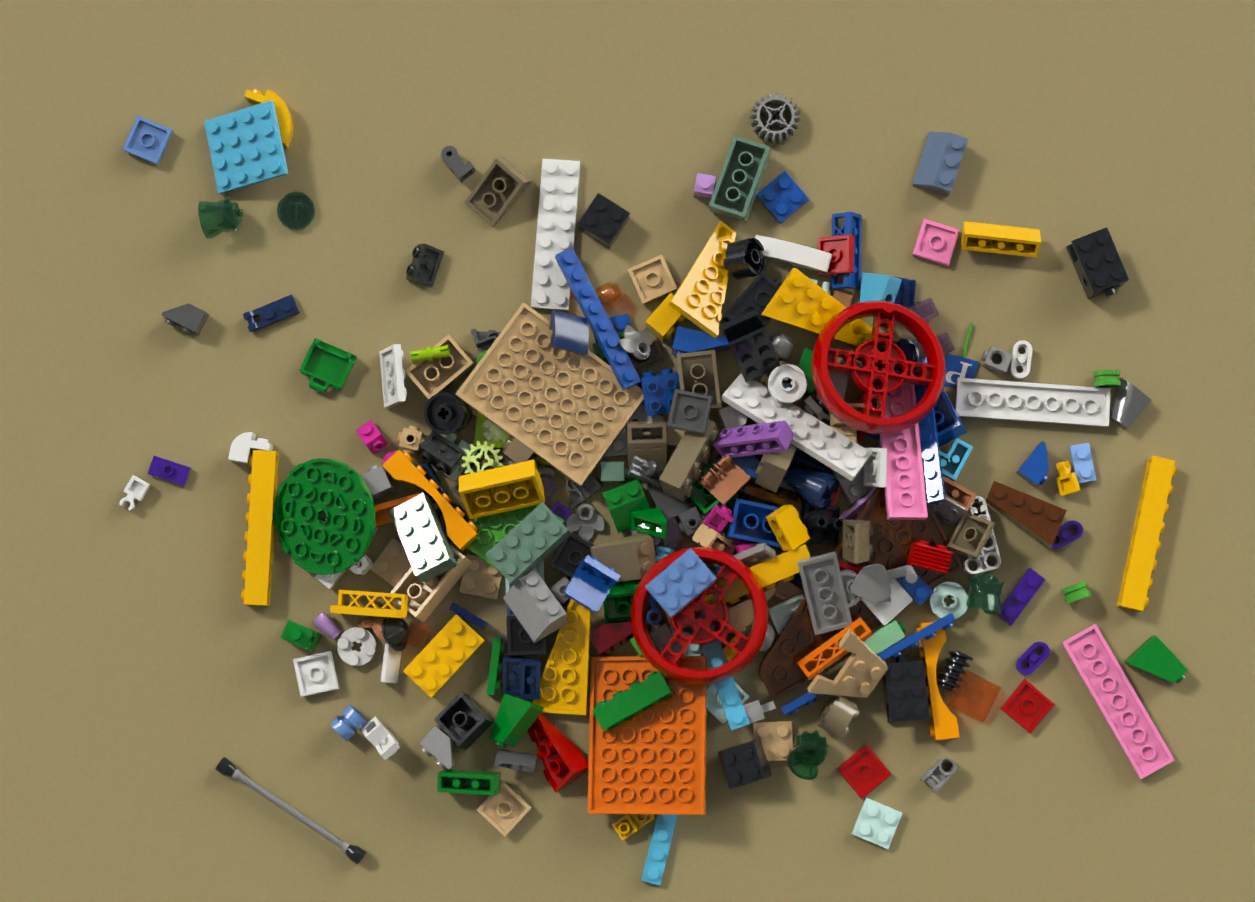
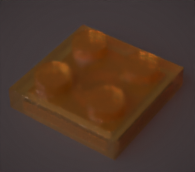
[948,670,1001,722]

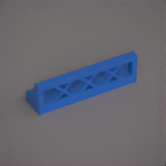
[831,212,862,290]

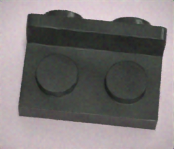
[406,243,444,287]
[418,431,464,476]

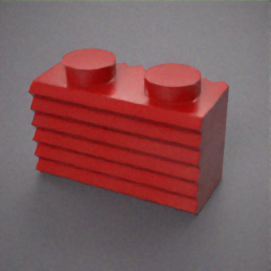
[906,539,952,574]

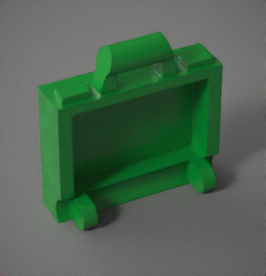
[299,338,357,393]

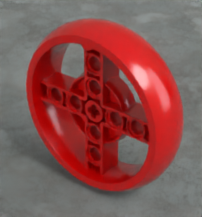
[811,301,946,434]
[631,547,768,685]

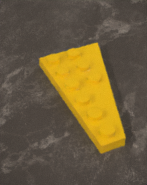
[668,221,736,338]

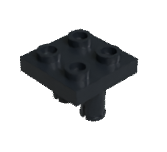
[801,503,843,546]

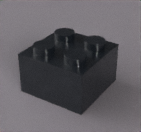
[577,193,630,249]
[549,533,594,578]
[506,616,547,656]
[434,692,494,750]
[718,738,772,789]

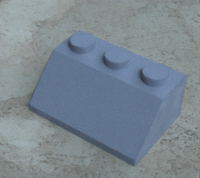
[912,132,968,197]

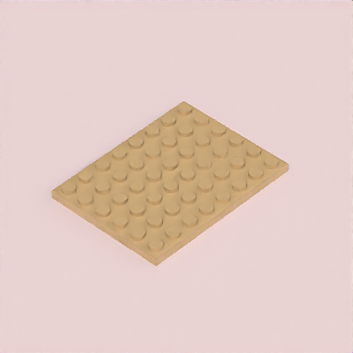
[455,302,644,486]

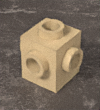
[397,426,426,455]

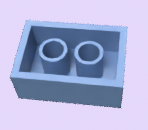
[645,548,717,618]

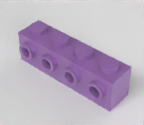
[714,420,794,458]

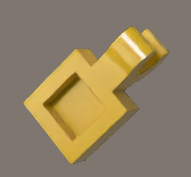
[1056,460,1081,496]

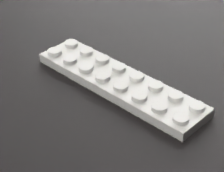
[531,159,580,311]
[721,374,872,481]
[955,378,1111,427]

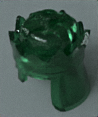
[198,197,244,239]
[966,571,1004,615]
[788,730,830,780]

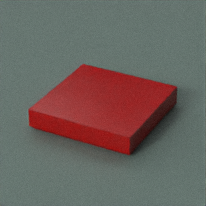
[817,234,854,276]
[1000,679,1055,734]
[836,744,892,799]

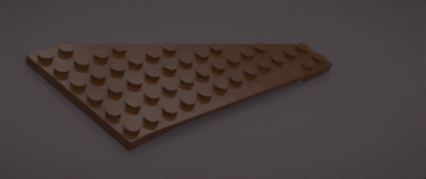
[759,487,964,700]

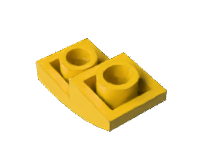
[612,814,656,841]

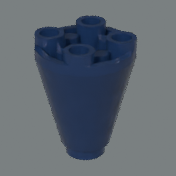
[783,466,840,511]

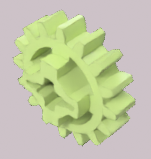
[461,441,503,475]

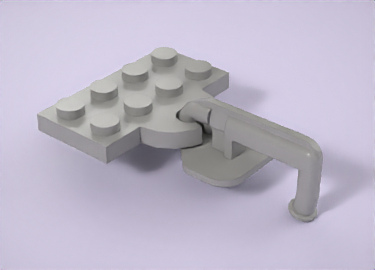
[797,552,917,635]

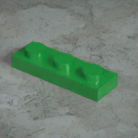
[486,637,505,696]

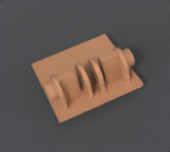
[699,455,751,505]

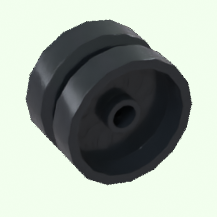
[424,390,472,435]

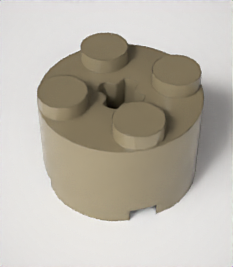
[816,695,860,738]

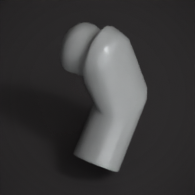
[537,465,556,478]

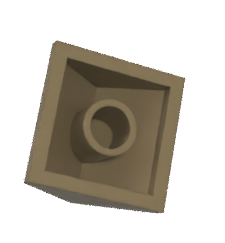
[947,512,995,560]

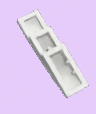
[755,235,832,272]

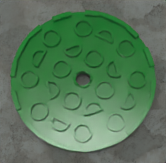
[274,458,375,575]

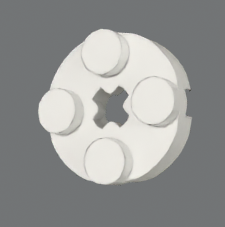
[768,364,807,404]
[337,627,377,666]

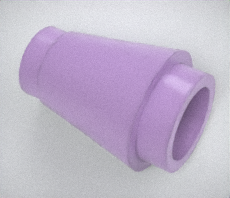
[312,612,341,639]

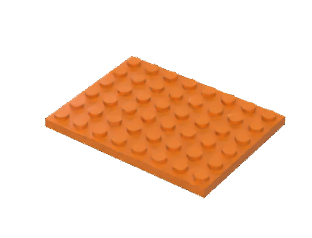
[587,656,707,815]

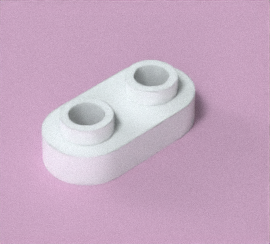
[1010,340,1032,379]

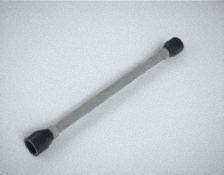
[215,757,366,865]

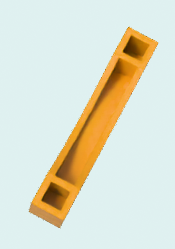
[382,450,479,551]
[916,622,959,740]

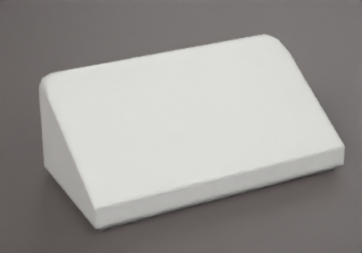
[381,643,401,684]

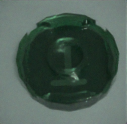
[277,192,315,230]

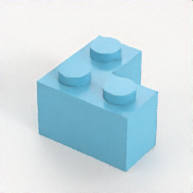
[940,438,973,481]

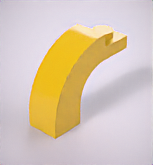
[244,89,293,148]

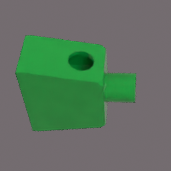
[280,619,322,652]

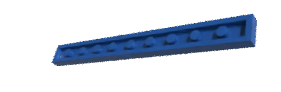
[781,613,956,715]

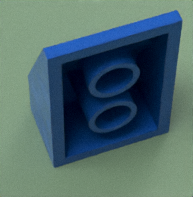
[672,326,730,358]
[934,388,967,447]

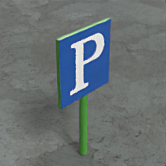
[944,323,979,389]

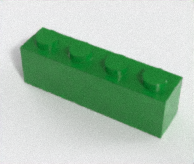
[592,671,674,732]

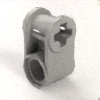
[920,757,957,793]

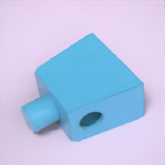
[860,272,902,303]

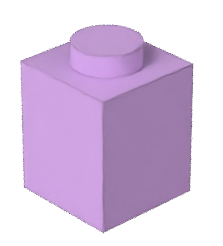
[693,173,716,199]

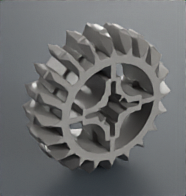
[750,92,801,143]

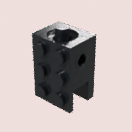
[1066,227,1129,299]
[722,272,782,327]
[721,309,781,382]
[882,655,930,723]

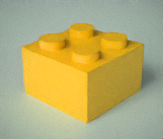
[645,293,687,342]

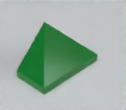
[631,507,667,539]

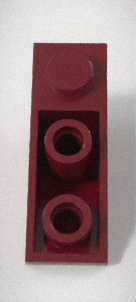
[590,621,649,655]

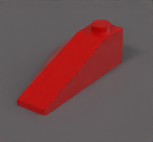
[528,714,588,793]

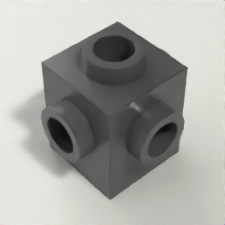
[678,507,705,537]

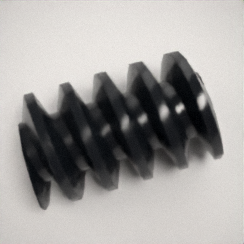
[936,650,973,694]

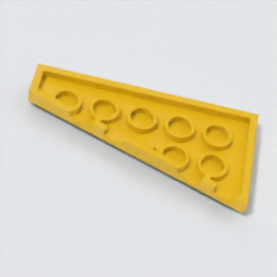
[761,268,872,347]
[532,599,591,715]

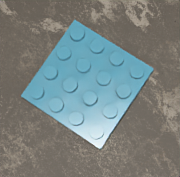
[204,100,288,195]

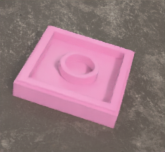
[912,219,960,267]

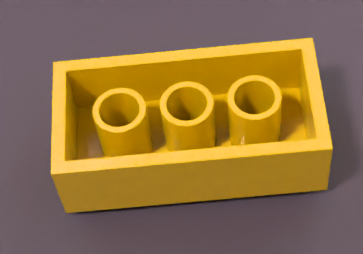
[459,460,545,519]
[403,614,486,698]

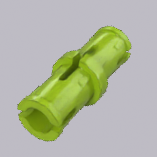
[410,345,450,363]

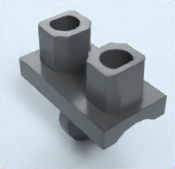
[628,456,664,487]

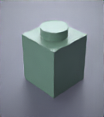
[601,462,628,483]

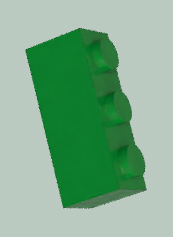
[437,769,501,796]

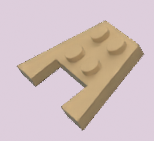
[807,629,888,698]

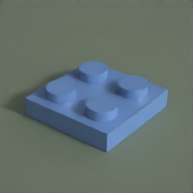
[122,116,174,165]

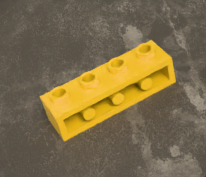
[961,221,1041,258]

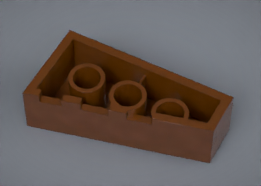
[986,481,1067,549]

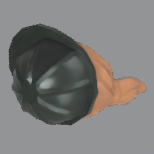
[356,617,409,652]

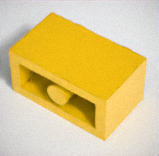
[766,505,810,551]

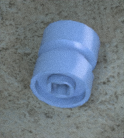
[330,704,367,741]

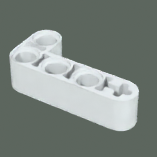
[962,496,1001,575]

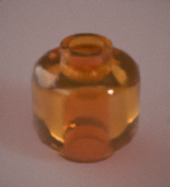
[595,282,623,310]

